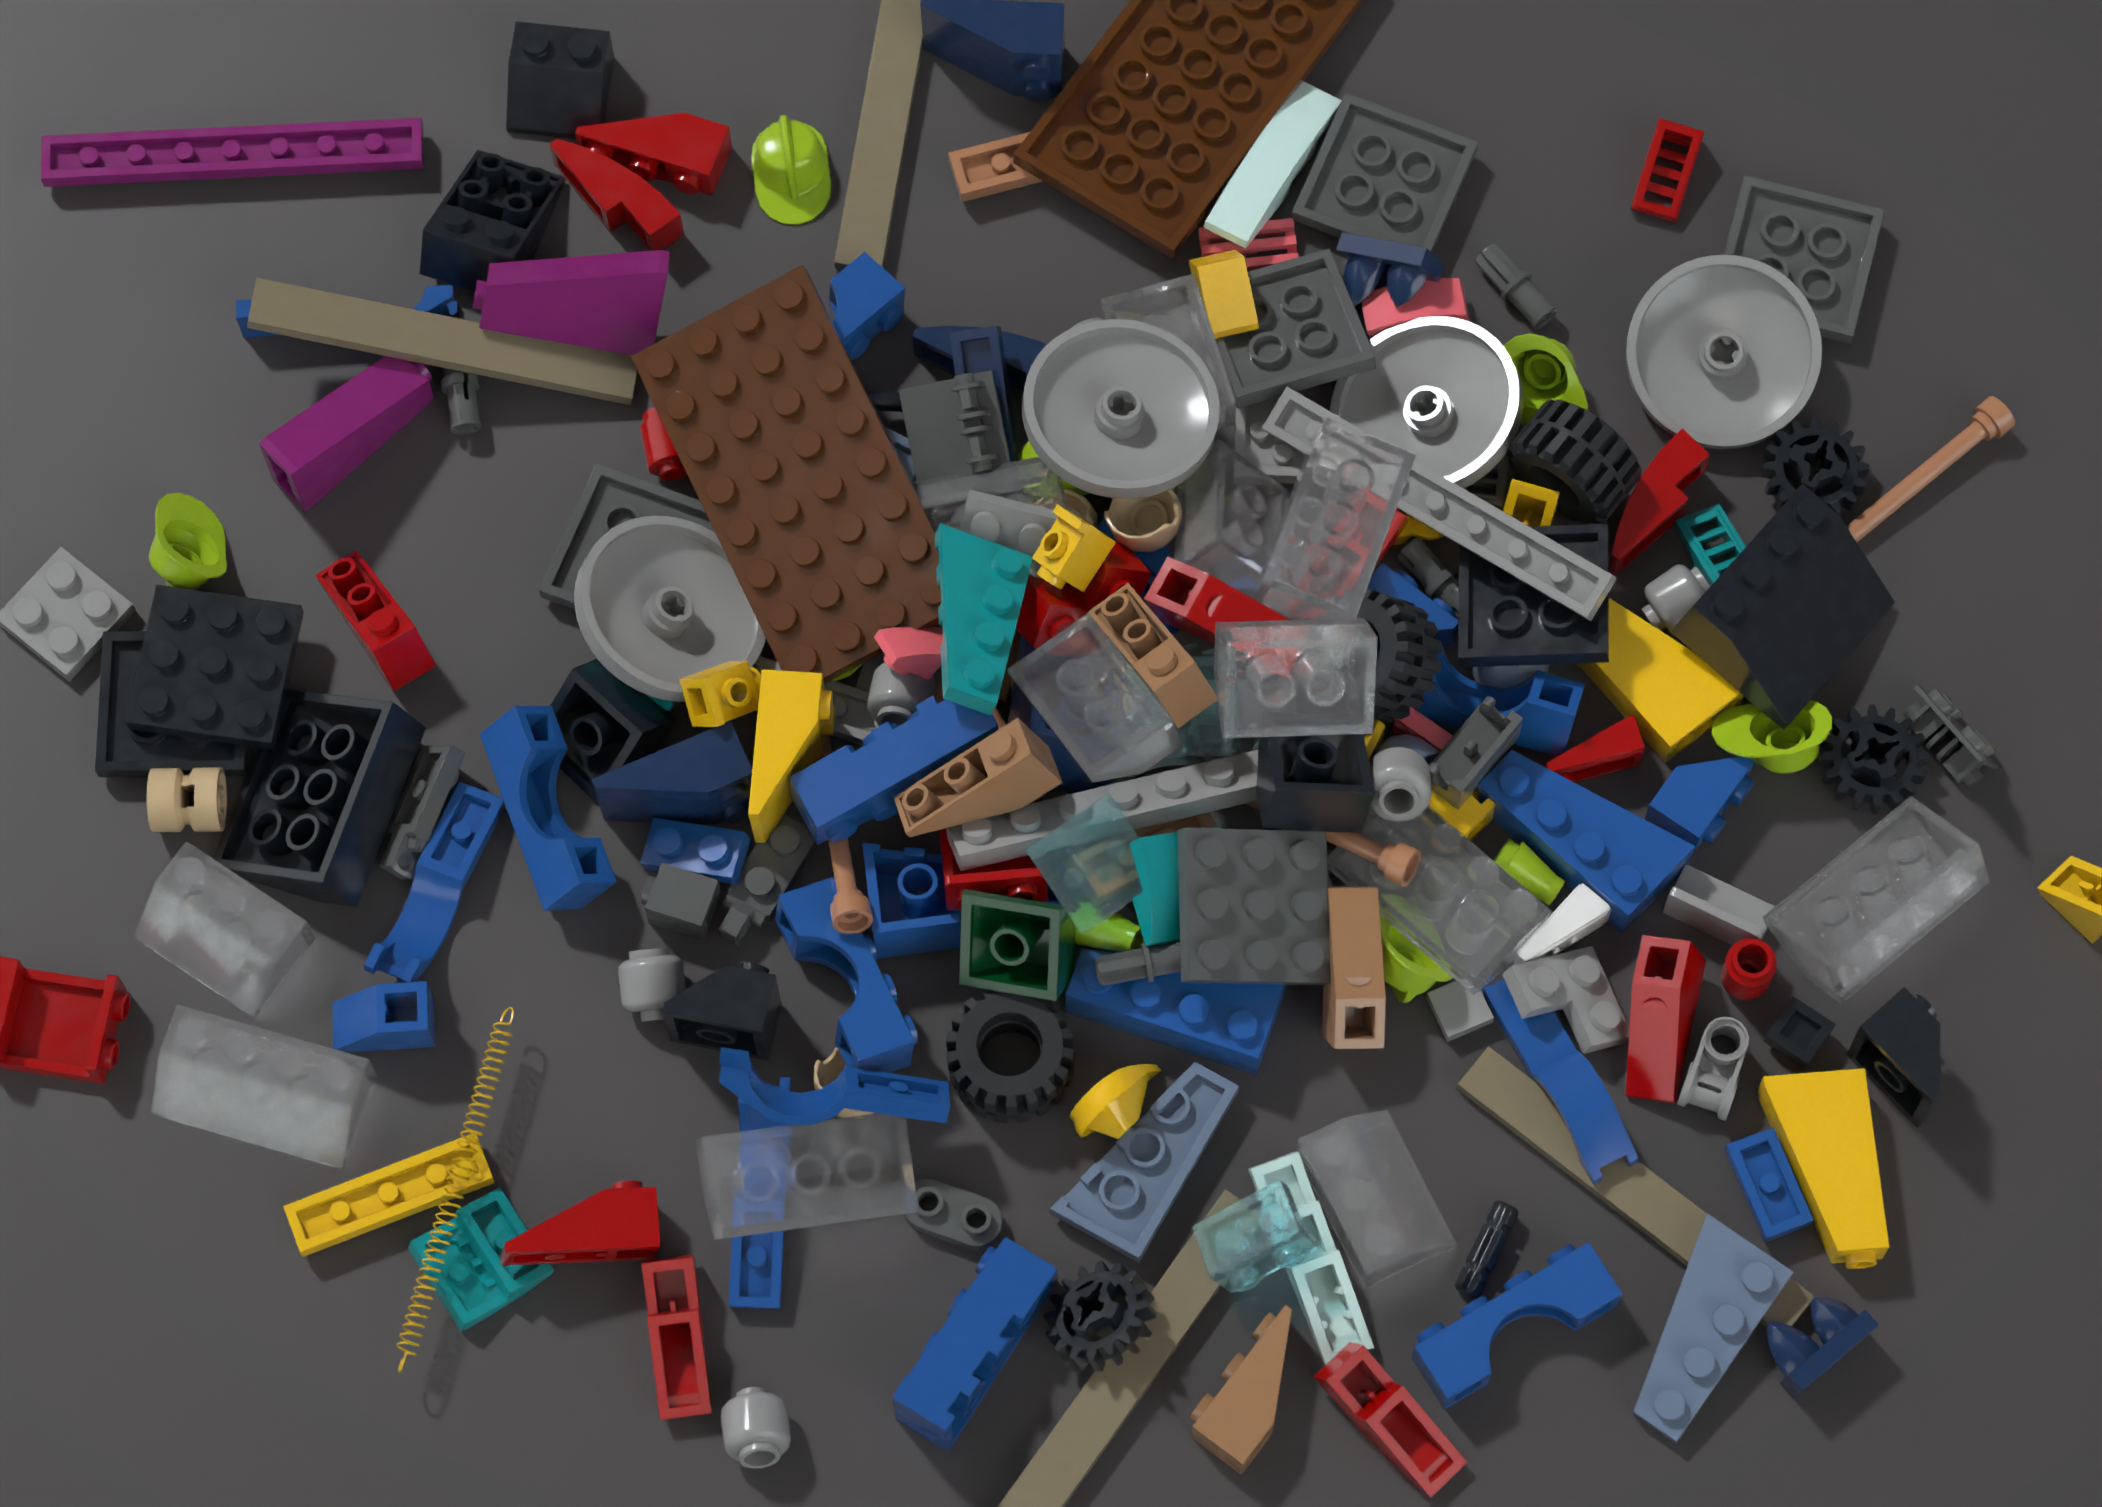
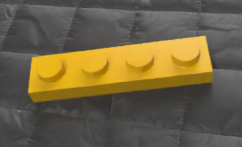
[283,1133,495,1257]

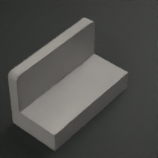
[1663,864,1777,945]

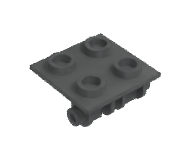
[898,370,1012,486]
[1903,685,1999,788]

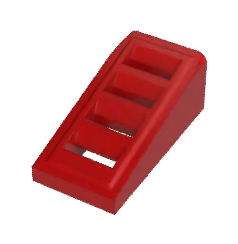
[1630,118,1705,223]
[1545,715,1645,783]

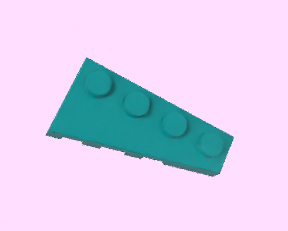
[935,523,1033,716]

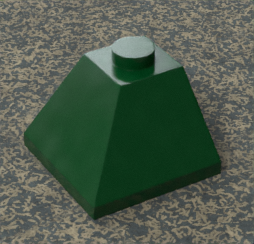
[959,889,1076,1001]

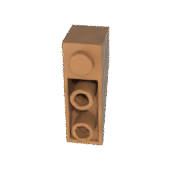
[1088,583,1219,729]
[893,718,1062,837]
[1322,887,1386,1049]
[1190,1305,1292,1475]

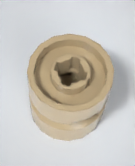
[147,767,227,832]

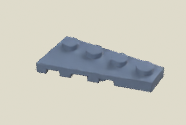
[1050,1062,1239,1263]
[1633,1213,1793,1444]

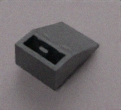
[420,150,566,292]

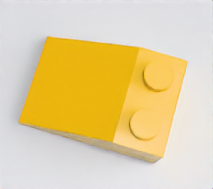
[748,669,836,843]

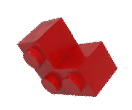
[1016,542,1151,658]

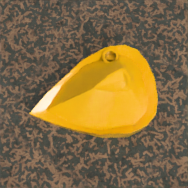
[1069,1064,1162,1139]

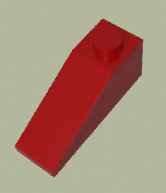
[501,1180,660,1266]

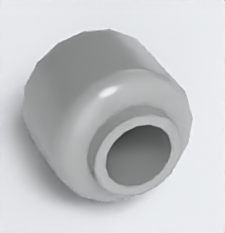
[1642,564,1710,637]
[867,662,936,726]
[1369,746,1432,822]
[618,947,686,1022]
[721,1387,791,1469]

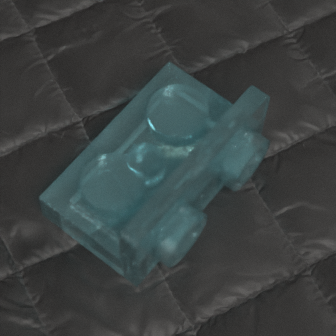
[1192,1180,1319,1293]

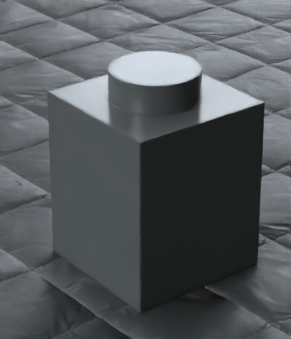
[641,863,722,941]

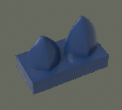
[1336,232,1445,307]
[1767,1297,1879,1398]

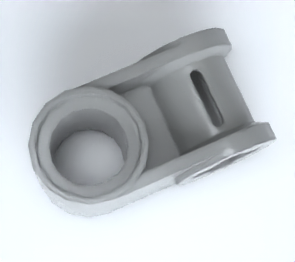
[1677,1016,1749,1121]

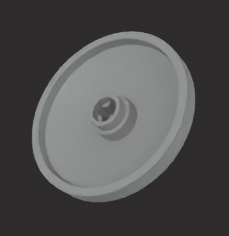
[1625,255,1822,450]
[1330,316,1524,489]
[1022,319,1220,498]
[574,516,766,702]

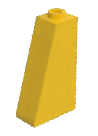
[1578,598,1743,763]
[1757,1068,1889,1269]

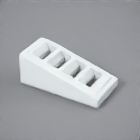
[1513,883,1612,965]

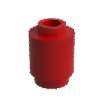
[640,407,687,481]
[1721,938,1777,1001]

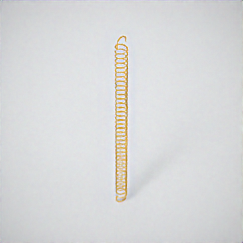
[396,1007,514,1373]

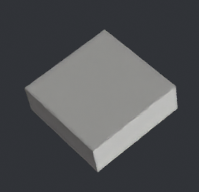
[1426,974,1494,1042]

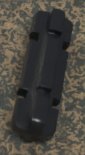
[1455,1200,1518,1298]

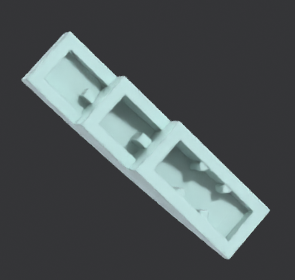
[1204,81,1342,249]
[1248,1151,1374,1365]

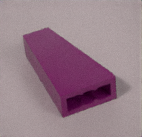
[472,250,670,355]
[258,356,435,513]

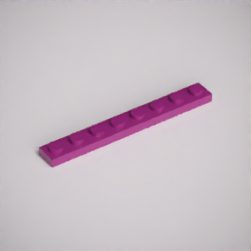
[40,118,424,187]

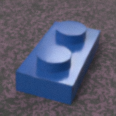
[640,818,751,885]
[1724,1128,1814,1243]

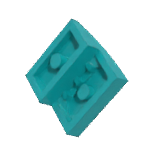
[1129,826,1222,946]
[408,1188,554,1332]

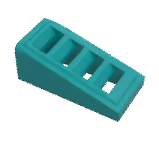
[1674,503,1746,586]

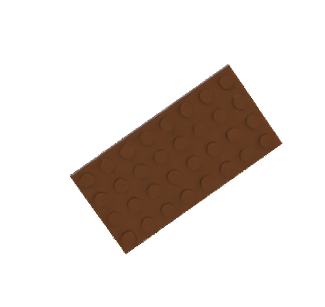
[1013,0,1364,259]
[631,265,941,684]

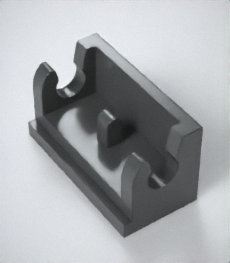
[1429,696,1523,810]

